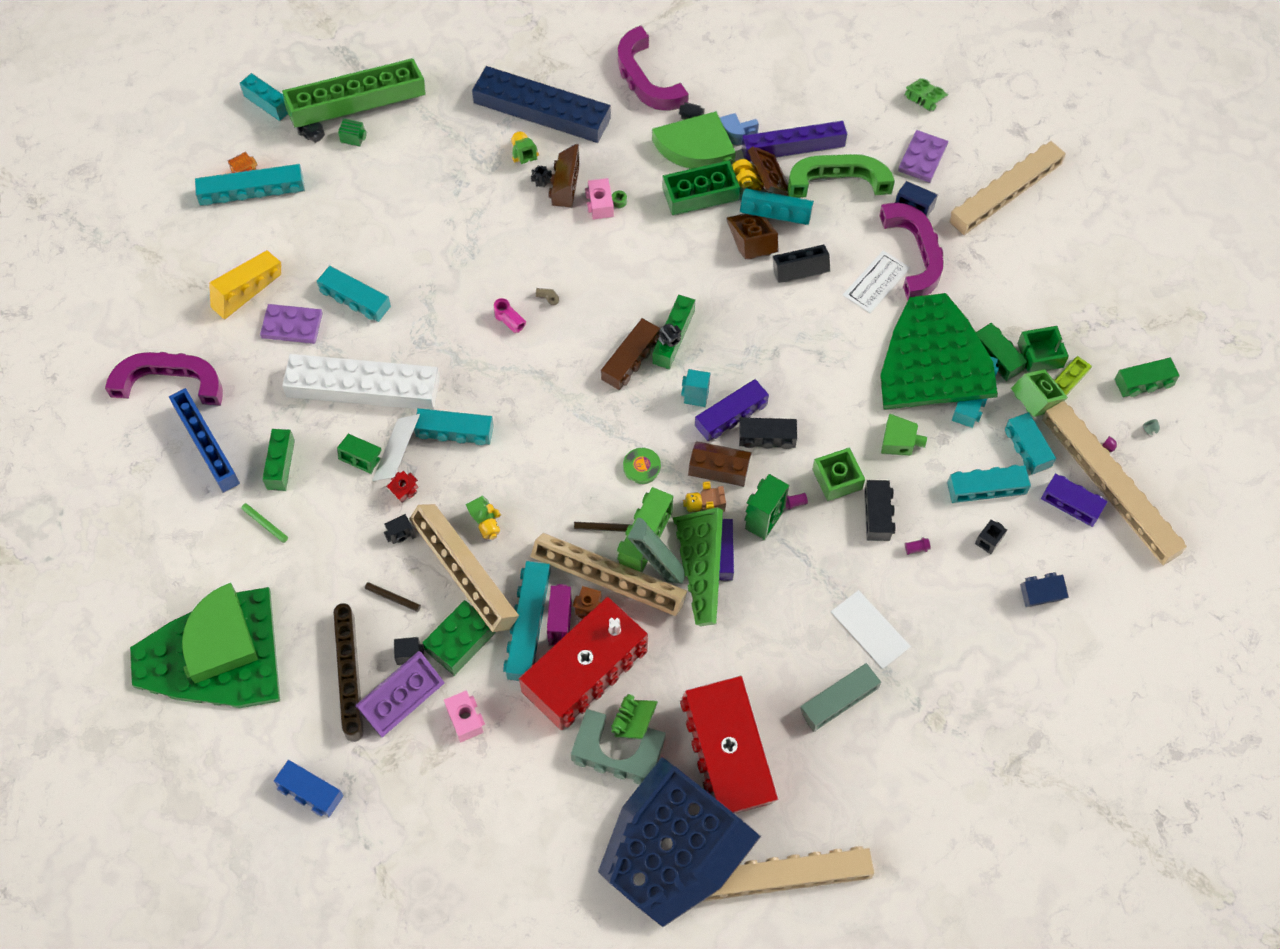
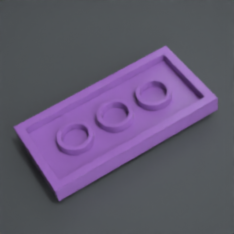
[355,651,445,737]

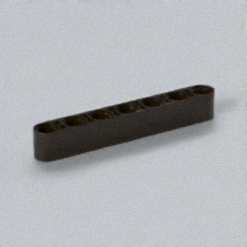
[333,603,364,742]

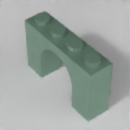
[571,709,666,785]

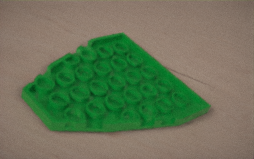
[880,293,998,410]
[130,587,280,708]

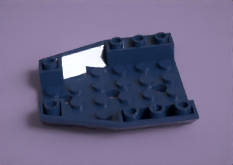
[598,757,761,927]

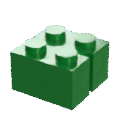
[1017,326,1069,373]

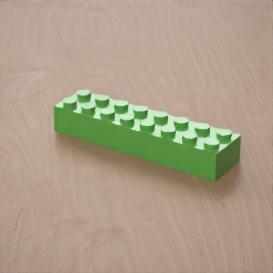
[282,58,426,128]

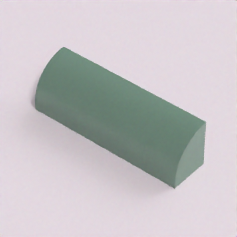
[627,518,685,584]
[801,663,881,732]

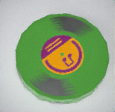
[623,448,661,484]

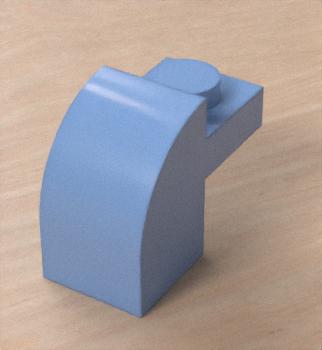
[720,113,759,145]

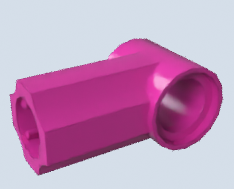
[494,298,526,333]

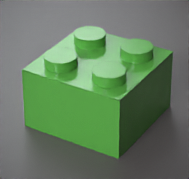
[1011,369,1068,417]
[812,447,865,502]

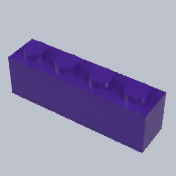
[695,379,769,441]

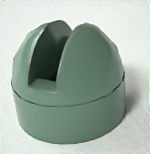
[1143,419,1160,435]

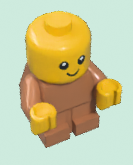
[683,481,726,512]

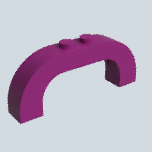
[618,25,689,111]
[879,203,944,301]
[105,352,223,406]

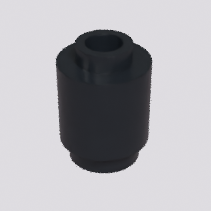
[679,102,705,120]

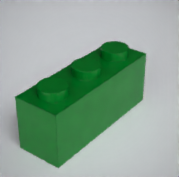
[976,322,1027,382]
[1114,357,1180,397]
[262,429,295,491]

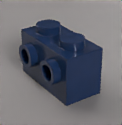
[895,181,938,217]
[1020,572,1069,608]

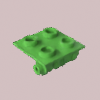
[905,78,948,111]
[611,694,658,739]

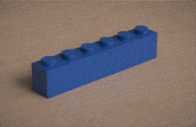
[168,388,240,493]

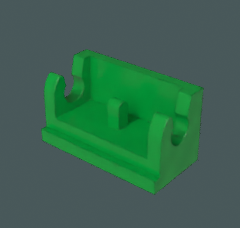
[337,433,381,474]

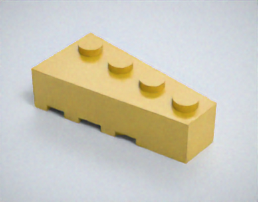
[209,250,281,320]

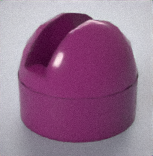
[1102,436,1117,452]

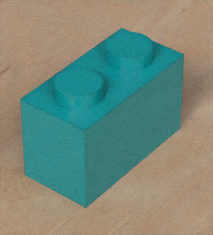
[681,369,711,407]

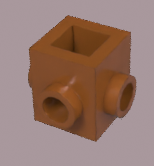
[573,586,602,619]

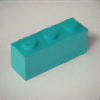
[240,73,288,121]
[1005,412,1056,475]

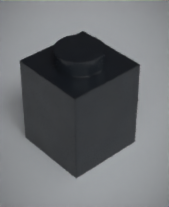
[394,637,425,665]

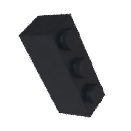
[772,244,830,283]
[739,417,797,449]
[864,480,896,541]

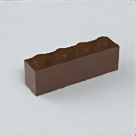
[601,318,660,390]

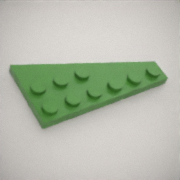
[673,508,723,627]

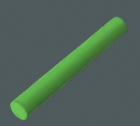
[241,503,288,543]

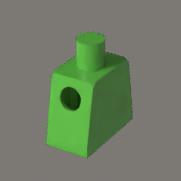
[881,414,927,456]

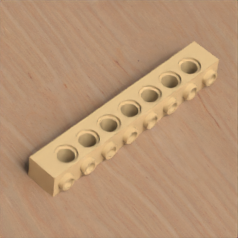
[530,533,688,616]

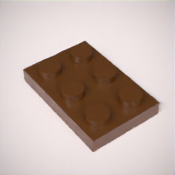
[748,146,789,196]

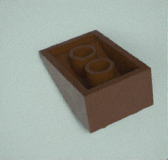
[726,214,779,259]

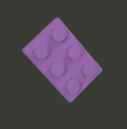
[898,130,948,183]
[260,304,323,344]

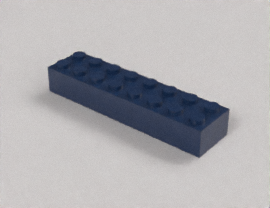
[472,66,611,143]

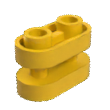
[732,159,763,191]

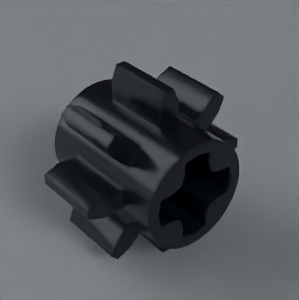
[531,165,552,187]
[658,324,682,347]

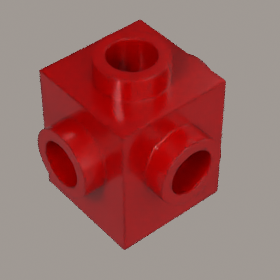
[386,470,419,503]

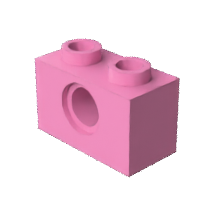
[585,178,614,219]
[444,690,485,743]

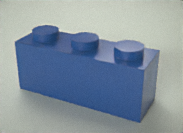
[274,759,344,817]

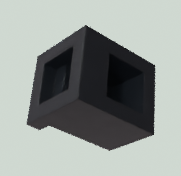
[297,122,325,143]
[383,514,416,544]
[975,519,1007,554]

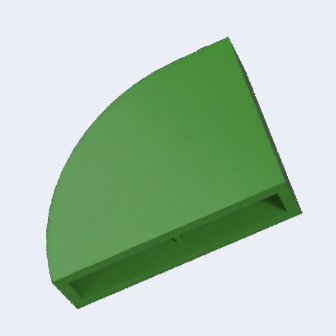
[652,111,736,169]
[182,583,258,683]

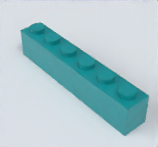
[195,164,305,206]
[503,561,551,681]

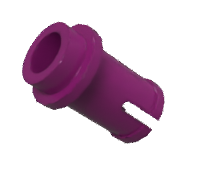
[785,492,808,510]
[904,537,931,555]

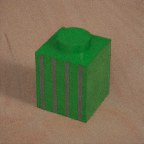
[338,119,367,147]

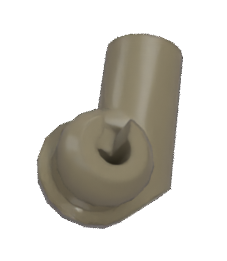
[536,288,559,305]

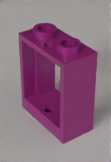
[547,584,572,646]

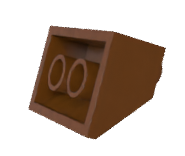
[548,144,580,208]
[688,441,752,487]

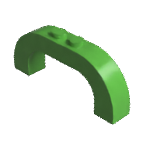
[788,154,895,198]

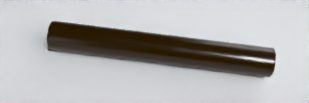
[574,521,632,532]
[365,582,421,612]

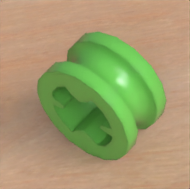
[612,190,627,208]

